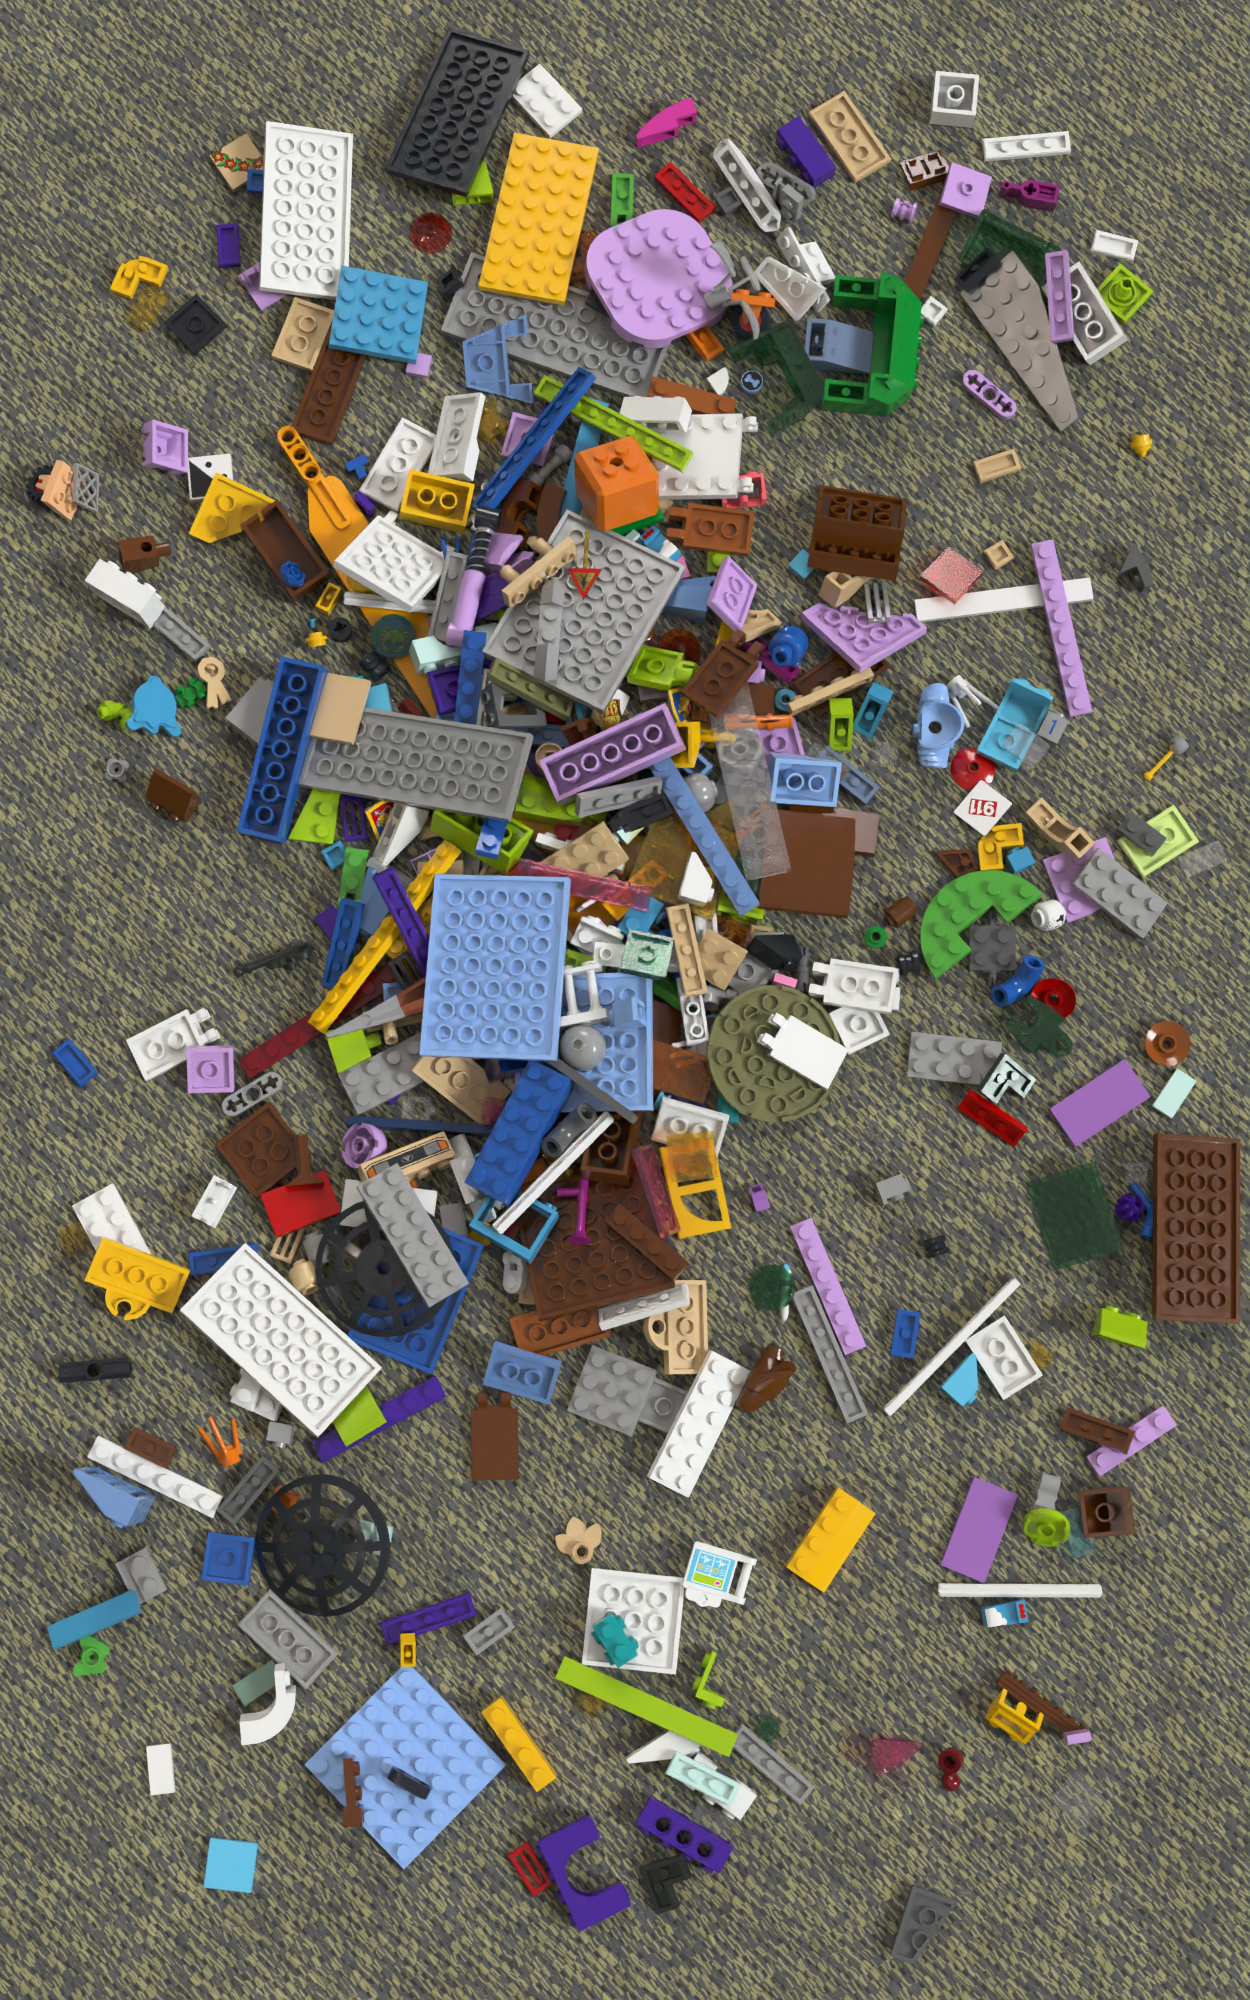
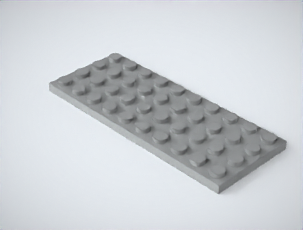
[441,252,669,397]
[298,708,534,822]

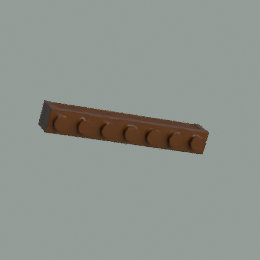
[995,1671,1088,1747]

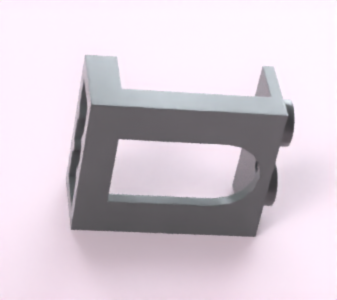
[481,683,547,733]

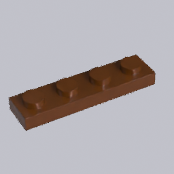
[604,1203,689,1282]

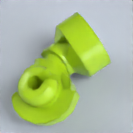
[97,700,132,732]

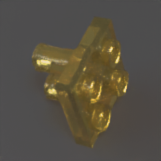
[666,1131,718,1182]

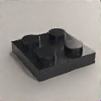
[164,294,227,355]

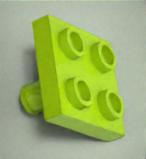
[1097,263,1153,325]

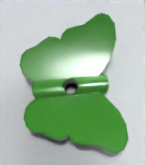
[72,1635,110,1677]

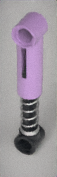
[446,505,502,648]

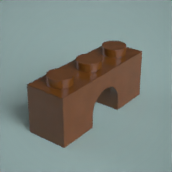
[496,480,543,551]

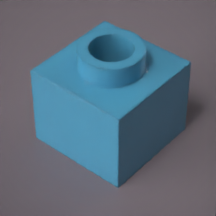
[1004,846,1035,875]

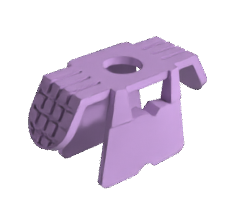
[482,532,534,576]

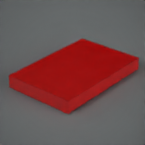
[260,1170,341,1238]

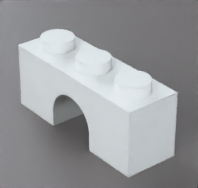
[682,1752,757,1820]

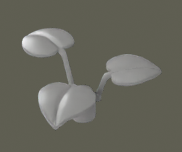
[704,242,761,341]

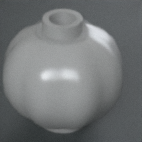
[683,773,718,813]

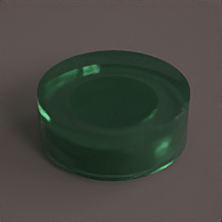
[756,1716,780,1741]

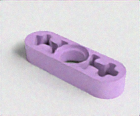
[962,370,1016,420]

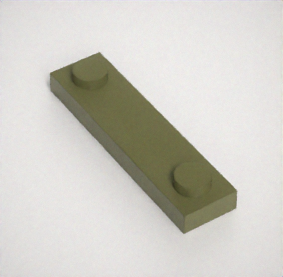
[487,657,575,721]

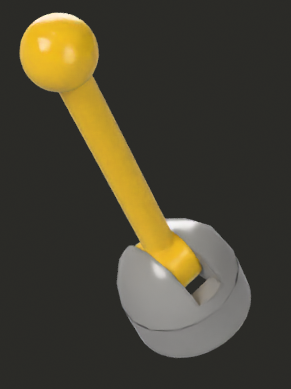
[1144,735,1189,781]

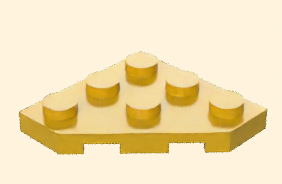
[189,473,275,543]

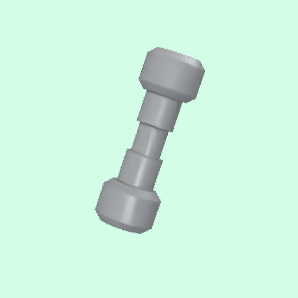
[526,444,572,487]

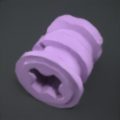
[891,198,918,224]

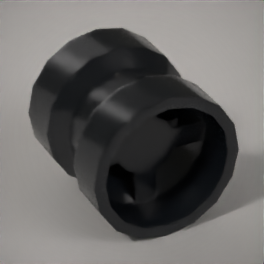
[359,651,391,682]

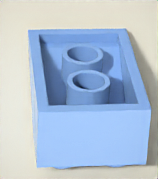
[765,752,842,807]

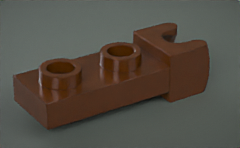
[343,1755,365,1827]

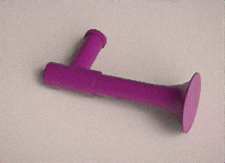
[557,1179,592,1245]

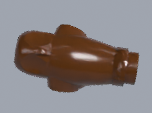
[735,1345,796,1413]

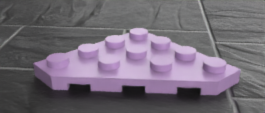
[801,603,927,673]

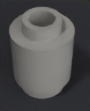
[302,1231,331,1265]

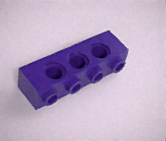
[636,1795,733,1874]

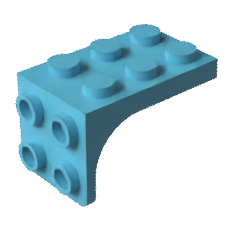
[976,678,1053,772]

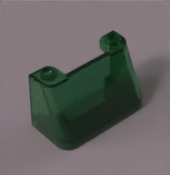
[958,209,1062,289]

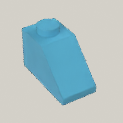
[939,1353,978,1407]

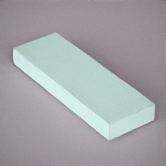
[665,1751,741,1806]

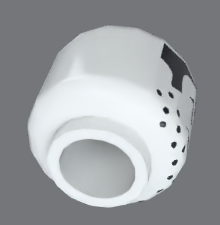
[1031,899,1066,931]

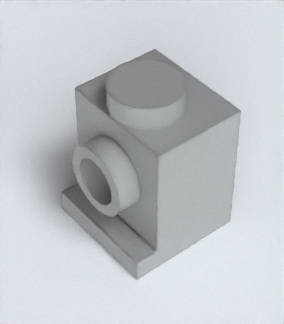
[874,1174,911,1206]

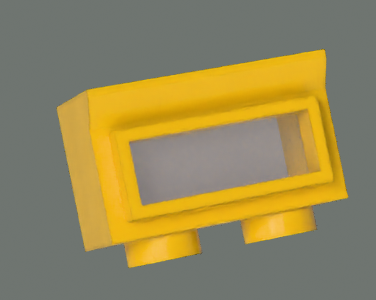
[985,1688,1044,1745]

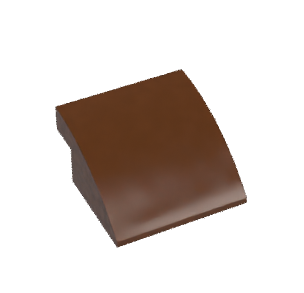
[807,485,907,581]
[757,808,855,918]

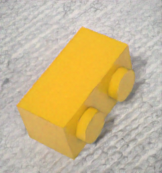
[316,582,343,616]
[400,1633,416,1667]

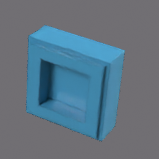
[321,841,345,871]

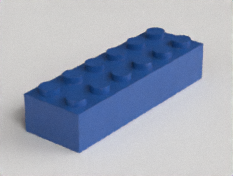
[464,1061,575,1207]

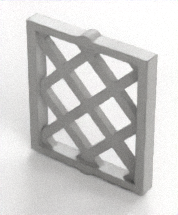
[72,463,99,512]

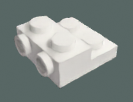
[230,1368,283,1422]

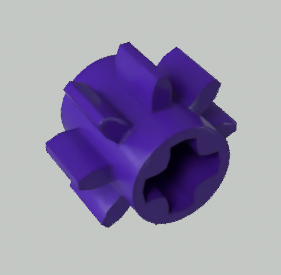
[1115,1193,1144,1223]

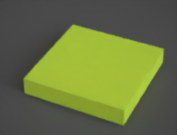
[333,1385,387,1447]

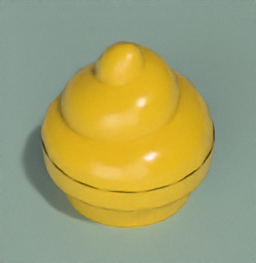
[1130,434,1152,457]

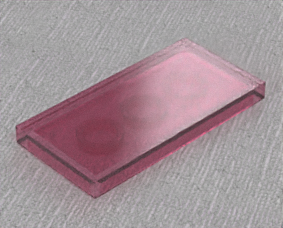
[631,1144,681,1239]

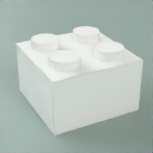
[929,71,979,128]

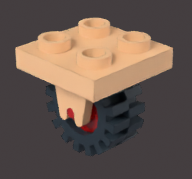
[26,460,87,521]

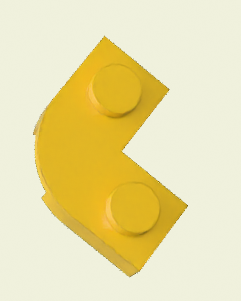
[110,256,169,300]
[978,823,1024,871]

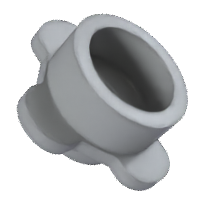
[105,758,129,782]

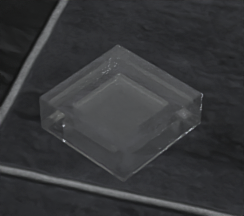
[874,741,899,766]

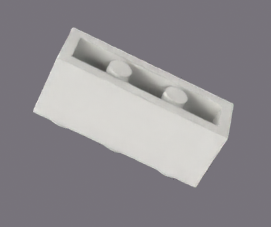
[620,396,692,433]

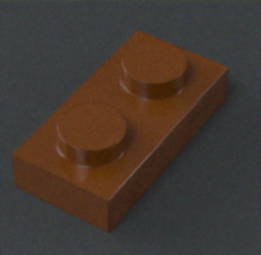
[124,1427,178,1469]

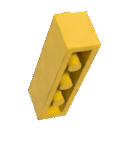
[481,1695,557,1792]

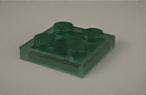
[620,929,674,982]

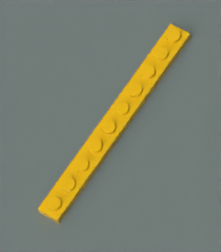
[308,840,462,1034]

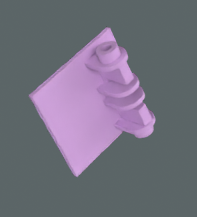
[238,262,288,311]

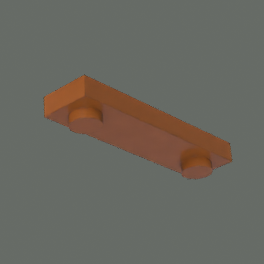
[647,376,737,414]

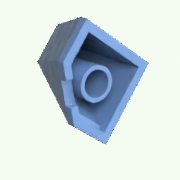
[662,576,716,624]
[359,867,390,939]

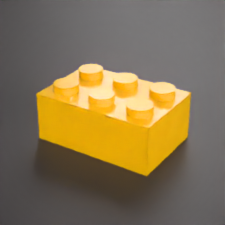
[399,469,475,534]

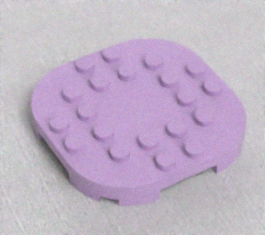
[584,209,732,349]

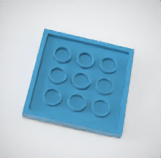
[328,265,428,364]

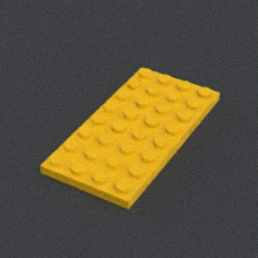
[478,133,599,306]

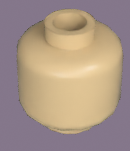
[288,1259,319,1295]

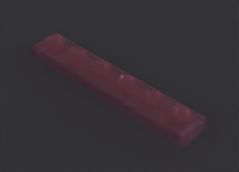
[515,858,653,912]

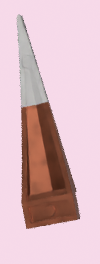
[326,977,426,1039]

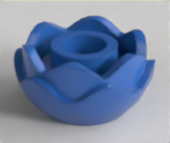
[280,561,305,587]

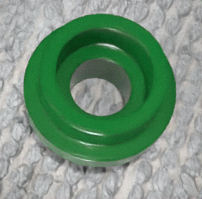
[864,926,887,949]

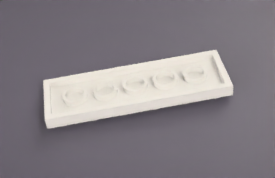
[647,1350,750,1498]

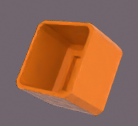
[574,436,659,531]

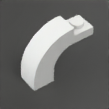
[240,1663,296,1745]

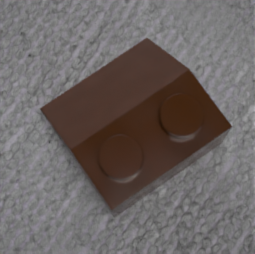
[145,768,201,823]
[1078,1486,1136,1539]

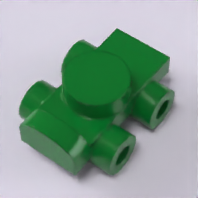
[175,678,207,708]

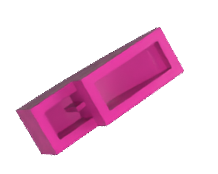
[636,97,697,148]

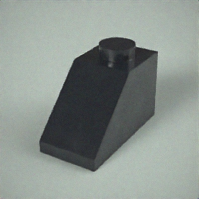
[746,934,802,971]

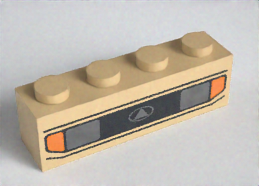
[358,1131,455,1183]

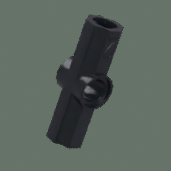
[58,1357,132,1383]

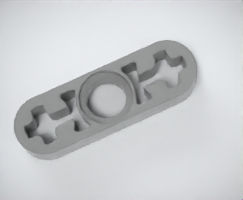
[757,162,815,206]
[222,1072,283,1117]

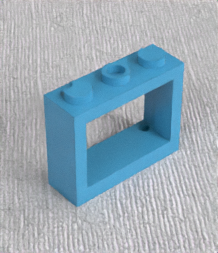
[469,1190,559,1265]

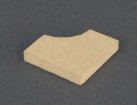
[741,609,781,643]

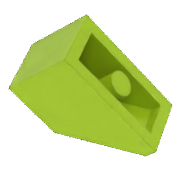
[828,698,854,751]

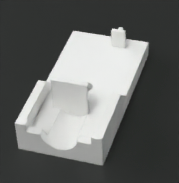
[428,392,485,482]

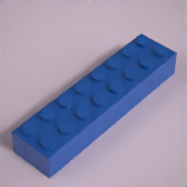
[237,656,329,845]

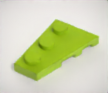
[288,789,341,845]

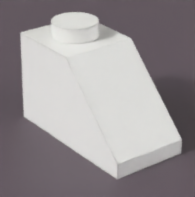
[677,852,714,907]

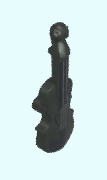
[233,942,311,977]

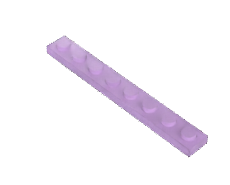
[1030,539,1092,718]

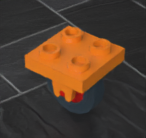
[731,289,775,341]

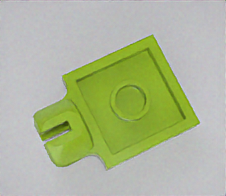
[627,645,698,691]

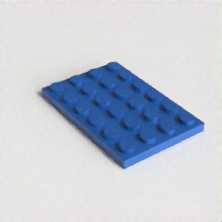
[348,1227,485,1374]

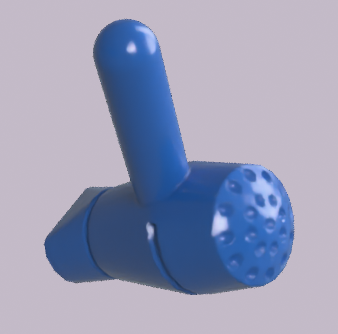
[1130,1183,1153,1241]

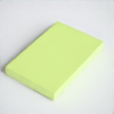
[1117,805,1199,878]

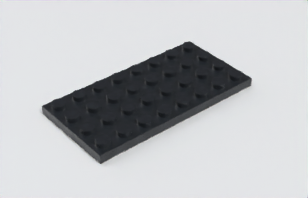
[385,27,530,198]

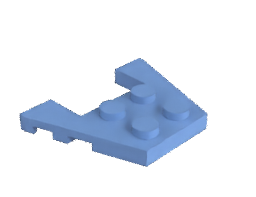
[462,315,534,403]

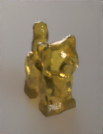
[477,398,509,445]

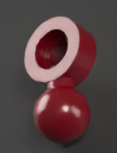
[938,1747,964,1792]

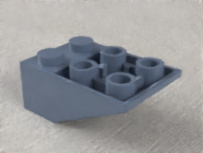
[804,318,874,375]

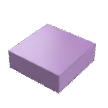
[406,353,432,379]
[1063,1729,1092,1745]

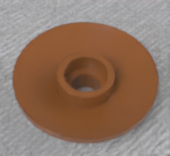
[1145,1021,1191,1066]

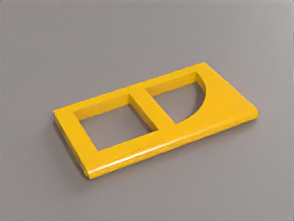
[659,1138,732,1239]

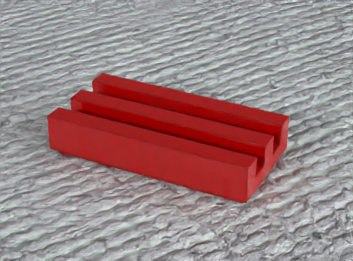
[507,1841,553,1897]

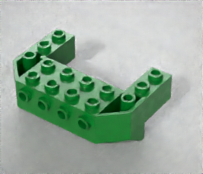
[821,272,924,417]

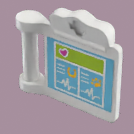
[682,1541,757,1607]

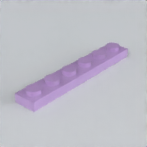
[790,1218,866,1355]

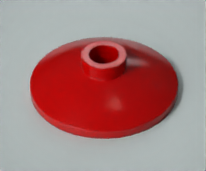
[951,747,995,791]
[1030,978,1076,1021]

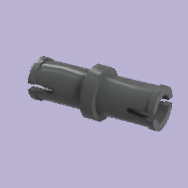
[793,946,811,993]

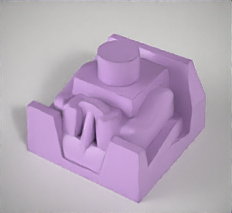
[141,419,188,475]

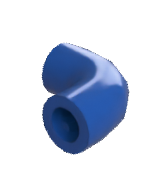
[991,955,1045,1007]

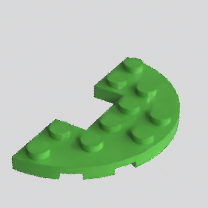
[920,870,1042,979]

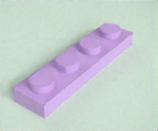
[1045,250,1074,343]
[1086,1405,1176,1477]

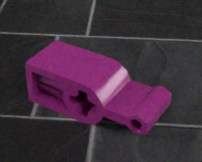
[999,180,1060,212]

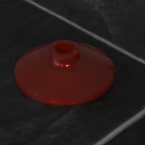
[409,213,452,254]
[658,628,701,664]

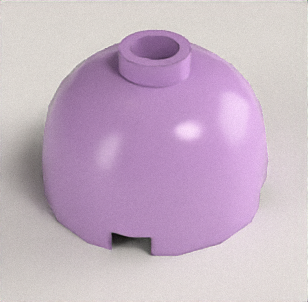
[342,1123,387,1169]

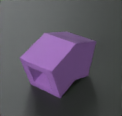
[748,1183,770,1212]

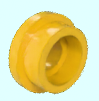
[305,632,327,647]

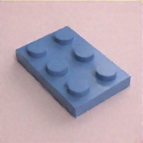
[483,1341,562,1405]

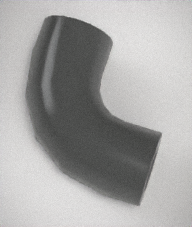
[541,1103,597,1157]

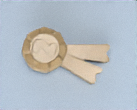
[197,657,231,710]

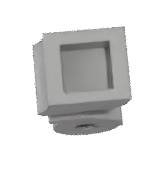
[1029,1471,1061,1512]

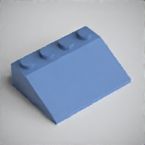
[73,1466,156,1528]

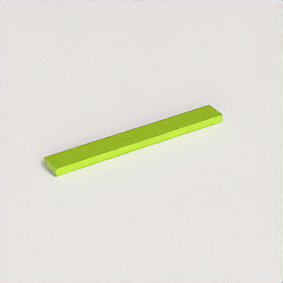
[533,375,694,473]
[555,1656,738,1757]

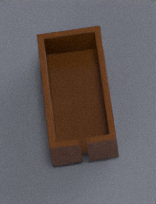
[240,500,330,603]

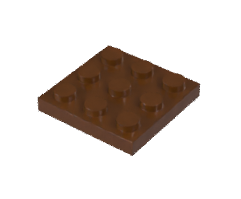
[214,1102,312,1199]

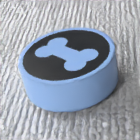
[741,370,763,394]

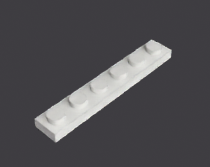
[87,1436,224,1518]

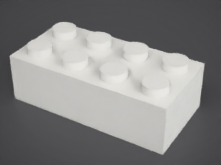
[1041,262,1128,365]

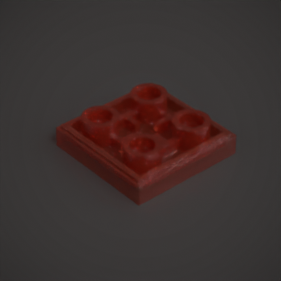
[920,546,983,605]

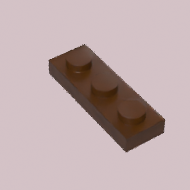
[1060,1407,1135,1455]

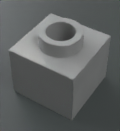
[266,1421,295,1448]

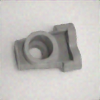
[702,983,737,1011]

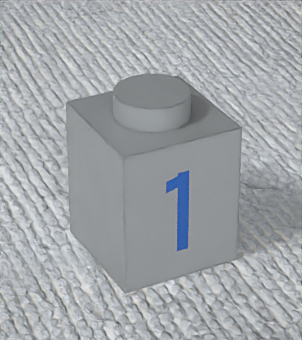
[1034,711,1069,749]

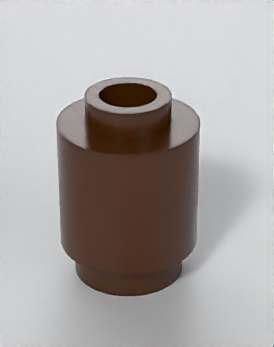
[883,896,918,928]

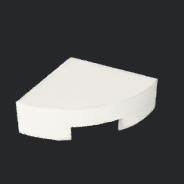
[706,367,729,395]

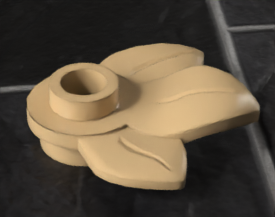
[555,1517,602,1564]

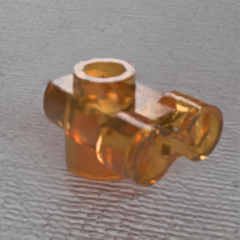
[723,917,750,948]

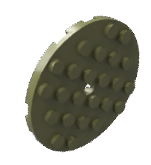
[706,985,840,1123]

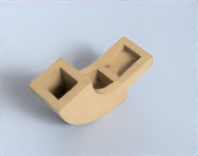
[1024,797,1095,859]

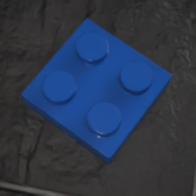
[201,1532,256,1586]

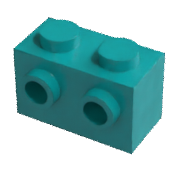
[591,1612,639,1668]

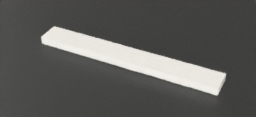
[914,578,1094,622]
[883,1279,1020,1416]

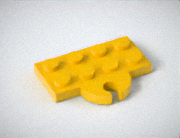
[85,1236,190,1320]

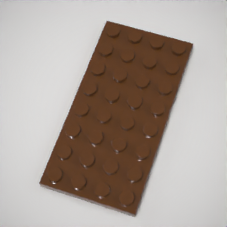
[1152,1133,1241,1324]

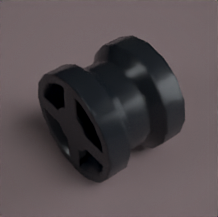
[329,617,353,643]
[897,950,921,976]
[923,1235,950,1259]

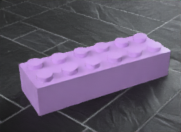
[539,703,686,806]

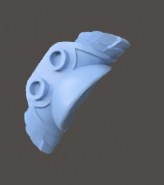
[913,683,964,768]

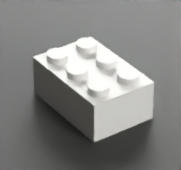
[84,559,165,629]

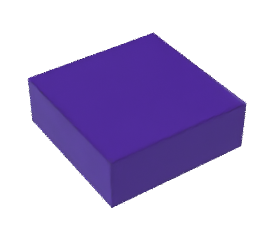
[354,491,376,518]

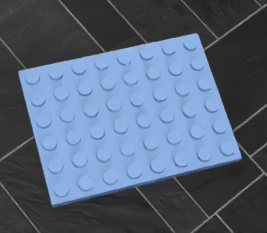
[419,874,571,1062]

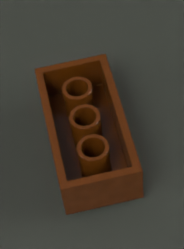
[580,1111,642,1185]

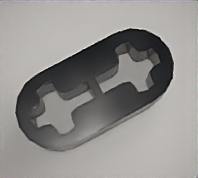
[387,1766,432,1800]

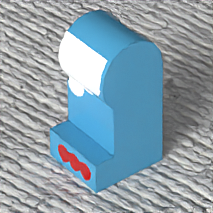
[639,525,682,561]
[980,1599,1029,1627]

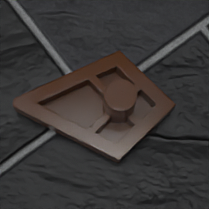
[936,849,979,878]

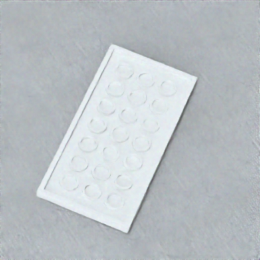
[259,121,353,300]
[180,1243,382,1438]

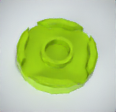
[1022,1508,1070,1547]

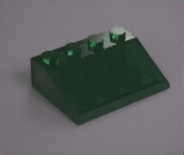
[1026,1161,1124,1271]

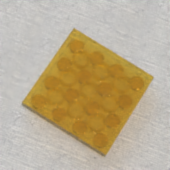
[626,807,744,922]

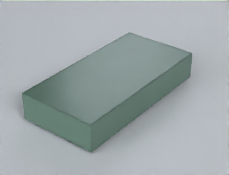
[232,1659,276,1706]

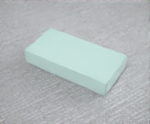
[1151,1068,1196,1119]

